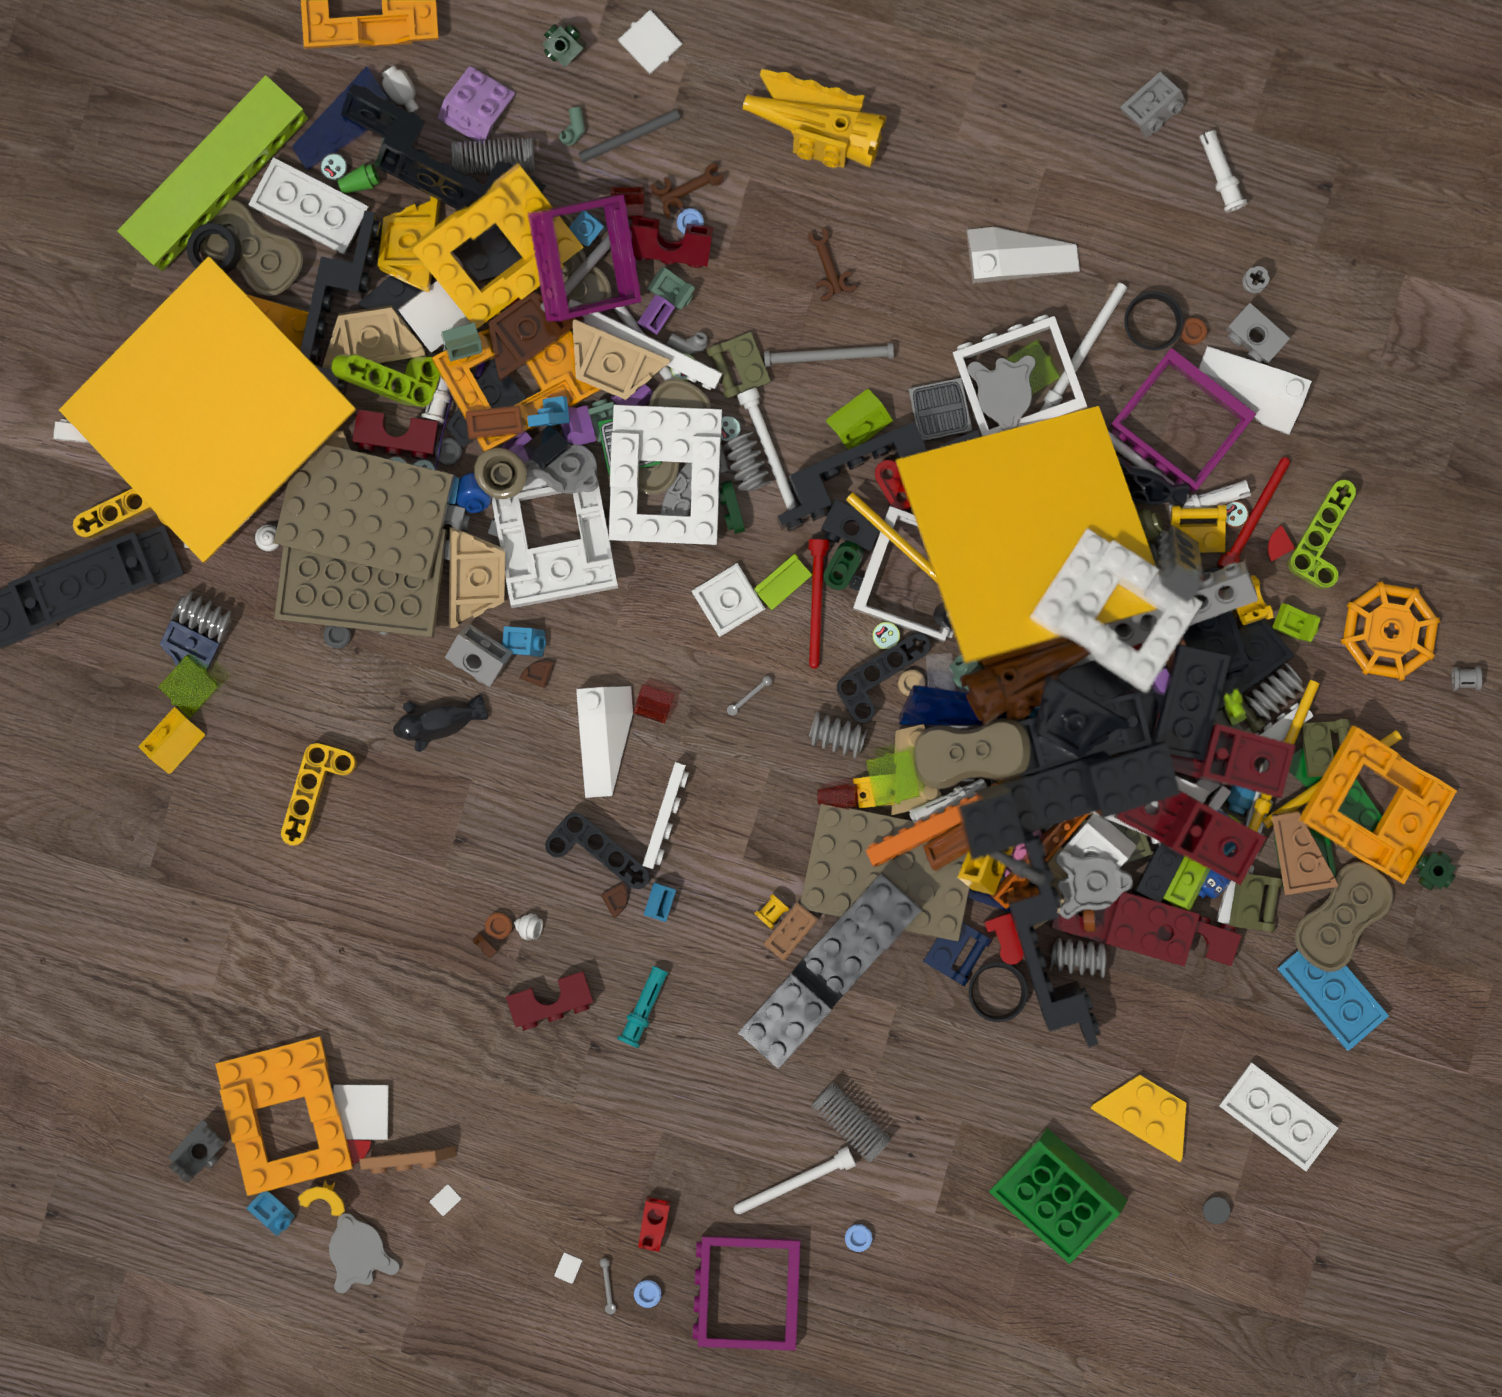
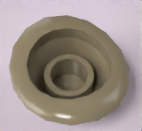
[474,448,527,499]

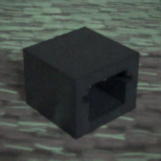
[849,575,864,592]

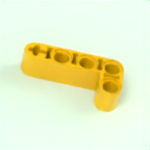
[73,488,169,539]
[281,743,357,846]

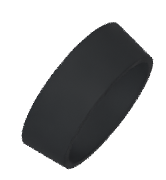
[1124,291,1183,350]
[968,962,1028,1022]

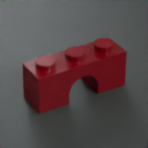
[631,216,713,268]
[353,409,439,460]
[1158,916,1242,966]
[506,971,594,1031]

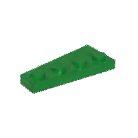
[1289,745,1382,832]

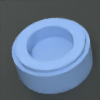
[677,209,704,235]
[845,1224,872,1252]
[634,1280,661,1308]

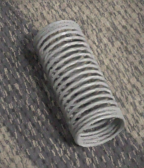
[451,138,535,176]
[811,1082,892,1162]

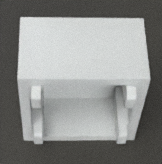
[1062,814,1137,868]

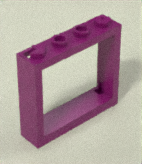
[528,195,642,321]
[1109,348,1256,492]
[693,1235,800,1351]

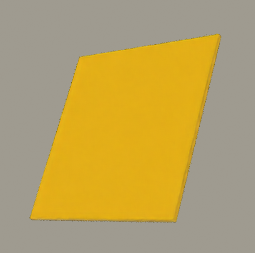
[59,256,356,563]
[896,406,1159,663]

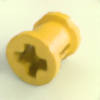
[754,894,790,929]

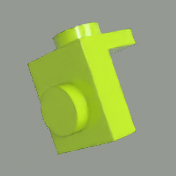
[1272,603,1321,642]

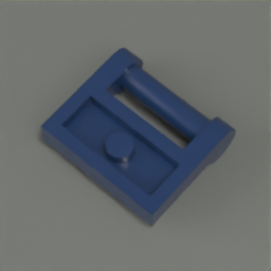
[923,923,993,987]

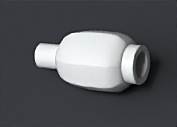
[382,65,419,112]

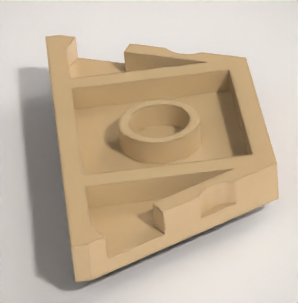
[322,305,426,369]
[572,318,670,400]
[449,527,505,628]

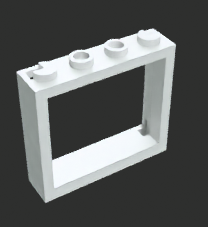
[953,315,1087,437]
[853,506,953,642]

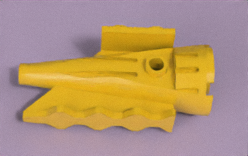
[743,69,886,168]

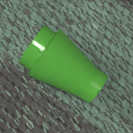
[338,163,380,194]

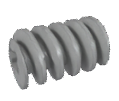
[723,432,772,492]
[171,591,232,643]
[1244,663,1305,720]
[808,712,868,759]
[1049,937,1107,978]

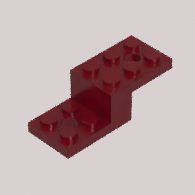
[1151,711,1295,798]
[1114,790,1267,885]
[1051,892,1200,967]

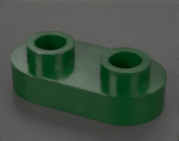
[719,480,745,535]
[823,541,863,590]

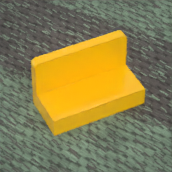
[138,707,205,774]

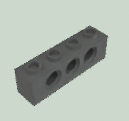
[1156,525,1204,603]

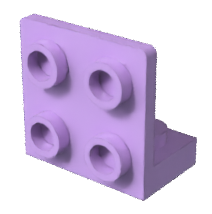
[437,66,515,145]

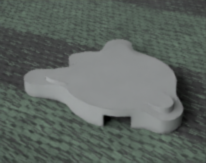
[967,356,1036,431]
[524,429,599,494]
[1056,850,1133,919]
[329,1213,400,1293]

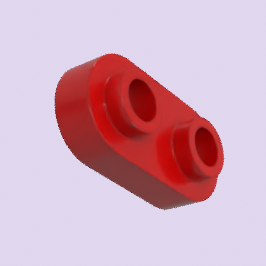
[874,460,911,511]

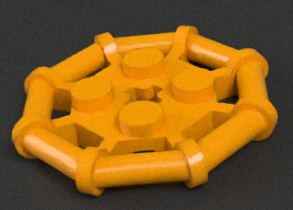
[1341,581,1441,681]

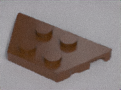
[489,291,585,381]

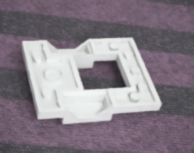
[609,404,723,545]
[491,476,618,608]
[1030,529,1202,693]

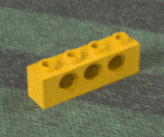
[958,781,1014,895]

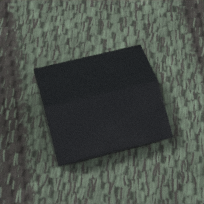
[523,426,569,470]

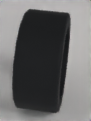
[186,223,242,274]

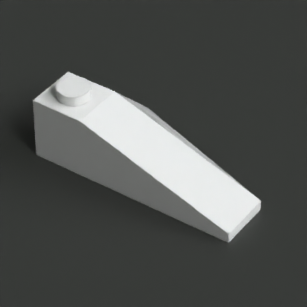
[967,227,1080,283]
[1199,346,1312,435]
[576,686,633,798]

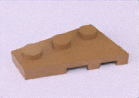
[1271,810,1339,895]
[360,1146,457,1174]

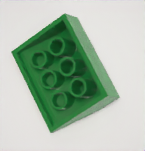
[989,1128,1128,1264]

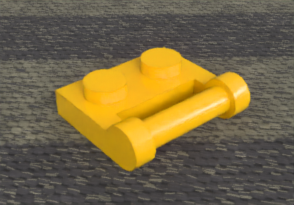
[1171,505,1227,553]

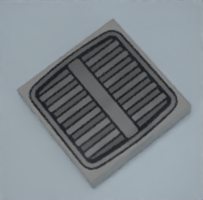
[908,378,972,441]

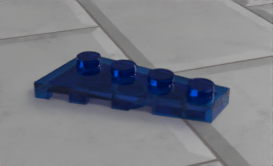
[292,66,388,171]
[899,685,1007,725]

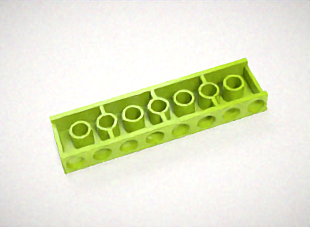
[117,75,308,272]

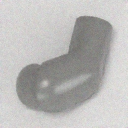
[667,332,708,355]

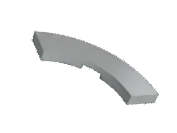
[661,445,728,516]

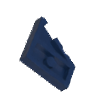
[160,619,221,689]

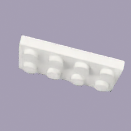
[248,157,369,256]
[1218,1062,1338,1171]

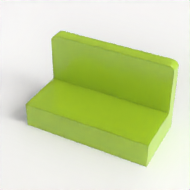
[826,389,893,450]
[754,554,812,611]
[1163,856,1210,911]

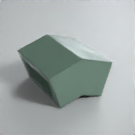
[441,323,483,362]

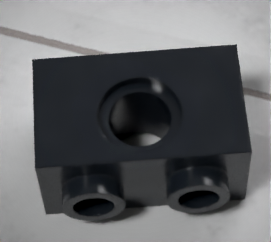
[821,499,880,553]
[1133,843,1185,903]

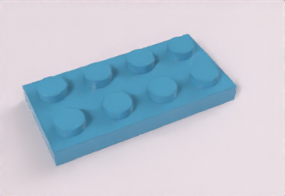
[1276,950,1389,1051]

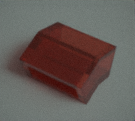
[610,186,644,218]
[633,684,675,724]

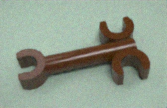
[651,163,724,219]
[808,228,857,302]

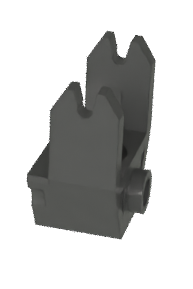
[168,1120,228,1183]

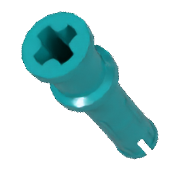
[617,966,668,1049]

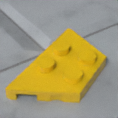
[378,196,440,292]
[1090,1075,1186,1162]

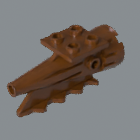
[960,636,1091,725]

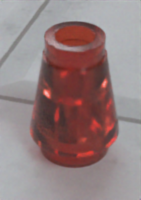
[817,783,857,810]

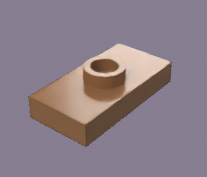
[763,902,818,961]

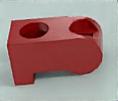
[983,913,1024,965]
[638,1197,671,1252]

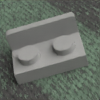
[1120,72,1186,138]

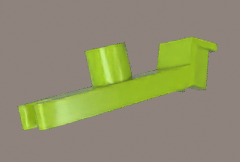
[1224,689,1247,726]

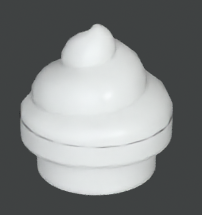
[255,524,280,552]
[514,913,543,941]

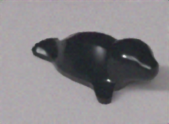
[1118,458,1190,508]
[393,695,488,752]

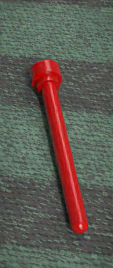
[1216,457,1290,569]
[808,539,830,669]

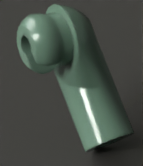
[559,107,585,146]

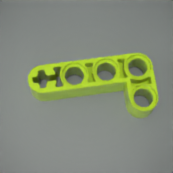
[331,354,440,407]
[1288,480,1356,589]

